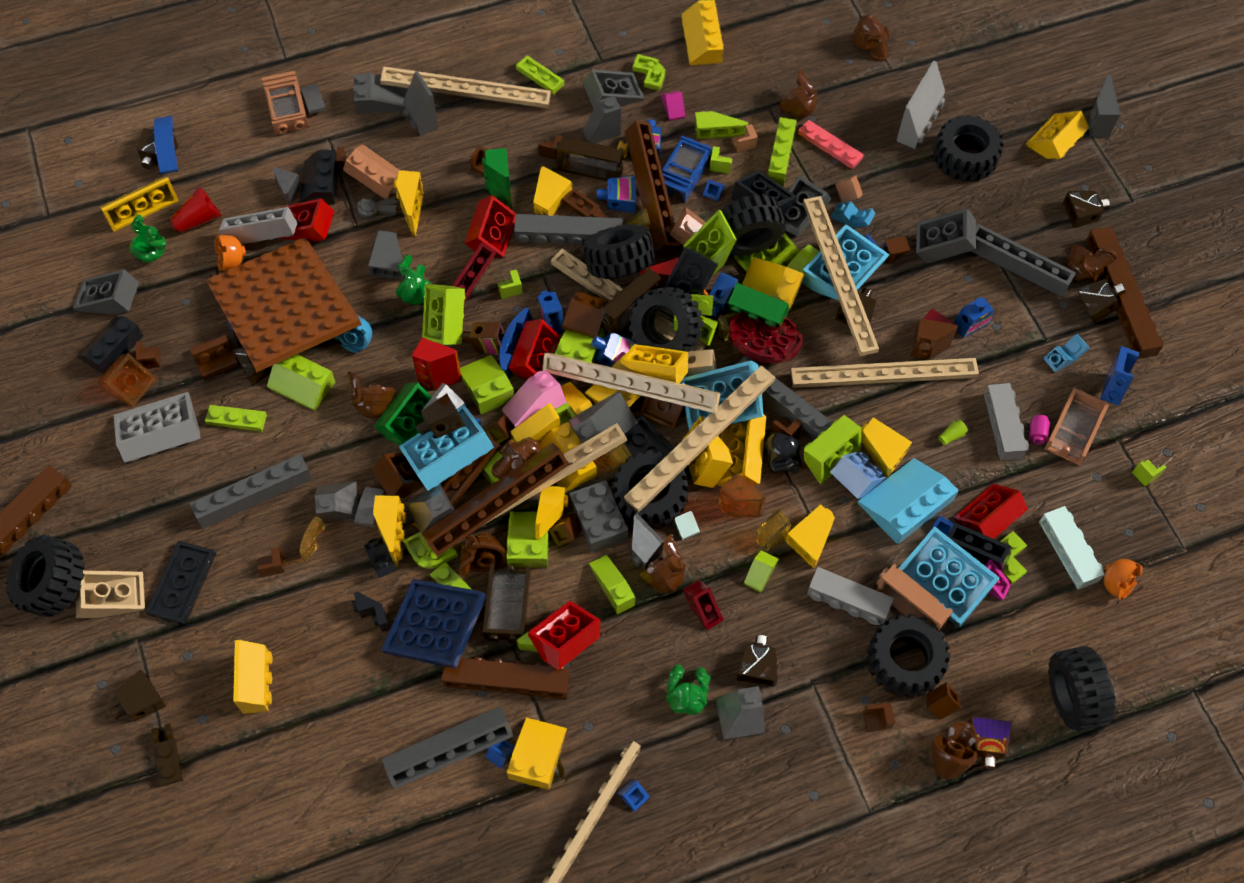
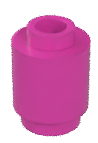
[1029,415,1050,445]

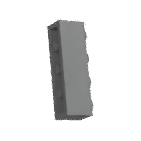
[219,207,297,245]
[984,383,1029,461]
[807,567,894,625]

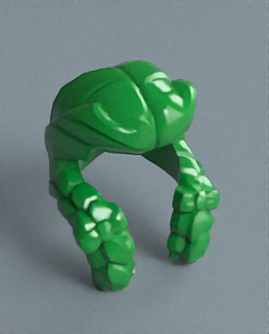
[129,215,167,263]
[395,254,432,305]
[666,664,710,715]

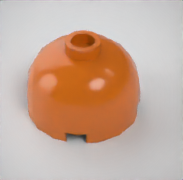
[215,235,246,271]
[1103,559,1143,600]

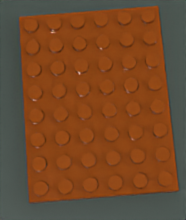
[206,238,362,372]

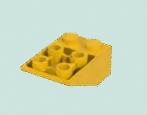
[682,416,733,488]
[373,495,407,567]

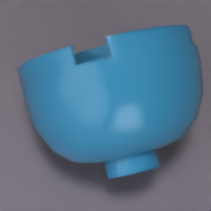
[335,316,372,353]

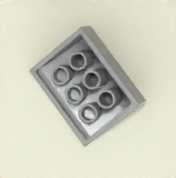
[896,61,946,149]
[114,392,201,463]

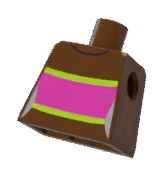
[462,322,505,356]

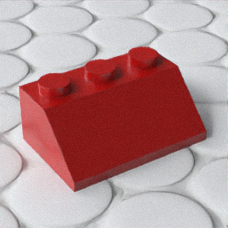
[464,195,516,258]
[508,319,562,380]
[412,337,462,390]
[953,483,1028,539]
[528,601,601,670]

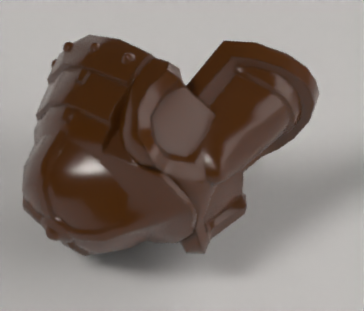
[851,15,890,61]
[779,69,817,119]
[1065,244,1118,282]
[347,371,396,420]
[491,437,542,479]
[458,531,507,576]
[639,534,686,594]
[932,721,978,780]

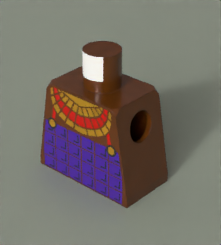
[968,717,1012,769]

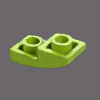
[787,245,820,273]

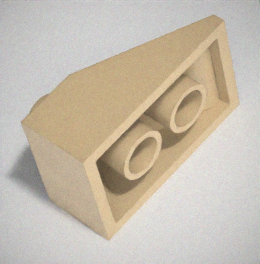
[76,571,145,618]

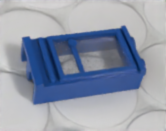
[662,136,713,203]

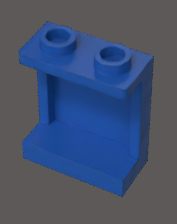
[1100,346,1139,405]

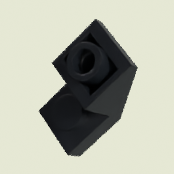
[364,537,397,579]
[352,592,390,632]

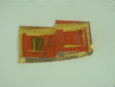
[299,516,325,562]

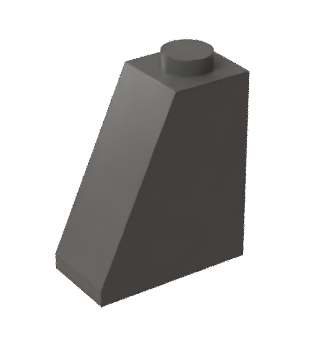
[583,96,621,143]
[368,230,405,280]

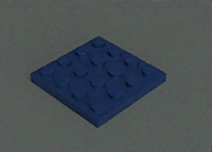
[381,579,486,669]

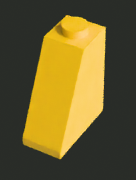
[533,166,572,215]
[509,403,560,443]
[861,418,912,478]
[786,504,835,568]

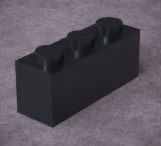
[948,523,1012,572]

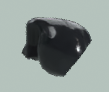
[765,432,800,474]

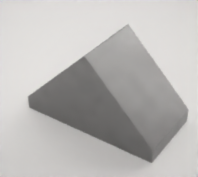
[272,167,301,205]

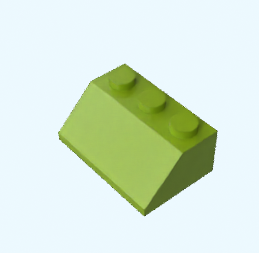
[422,284,465,345]
[267,354,335,411]
[804,415,861,484]

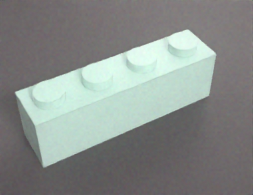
[1039,506,1105,590]

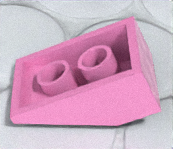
[502,370,567,428]

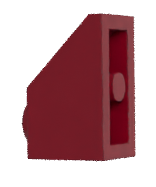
[683,580,724,630]

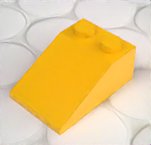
[394,170,424,236]
[742,257,804,311]
[621,344,688,383]
[507,718,567,790]

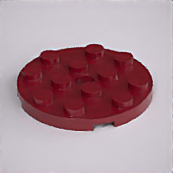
[728,312,803,363]

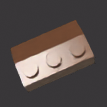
[343,144,399,199]
[669,207,706,245]

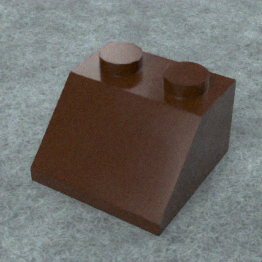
[562,291,610,338]
[911,318,958,359]
[372,453,424,498]

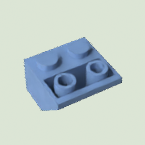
[830,452,887,499]

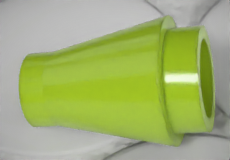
[938,420,968,446]

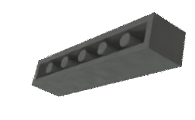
[514,214,623,245]
[971,224,1076,297]
[737,356,833,441]
[190,454,312,528]
[382,706,513,790]

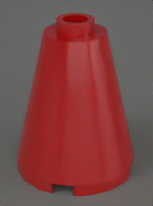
[170,187,222,233]

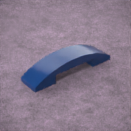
[154,116,178,174]
[500,308,533,379]

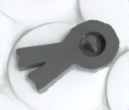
[356,196,398,218]

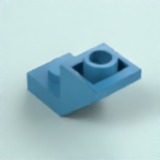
[831,201,876,228]
[1043,334,1090,372]

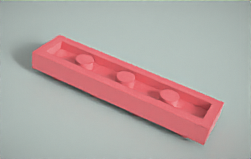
[798,120,864,169]

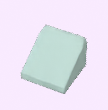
[673,511,700,540]

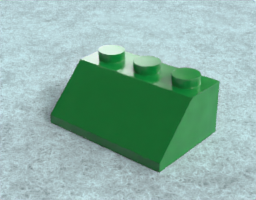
[482,148,512,209]
[728,283,790,328]
[374,382,432,446]

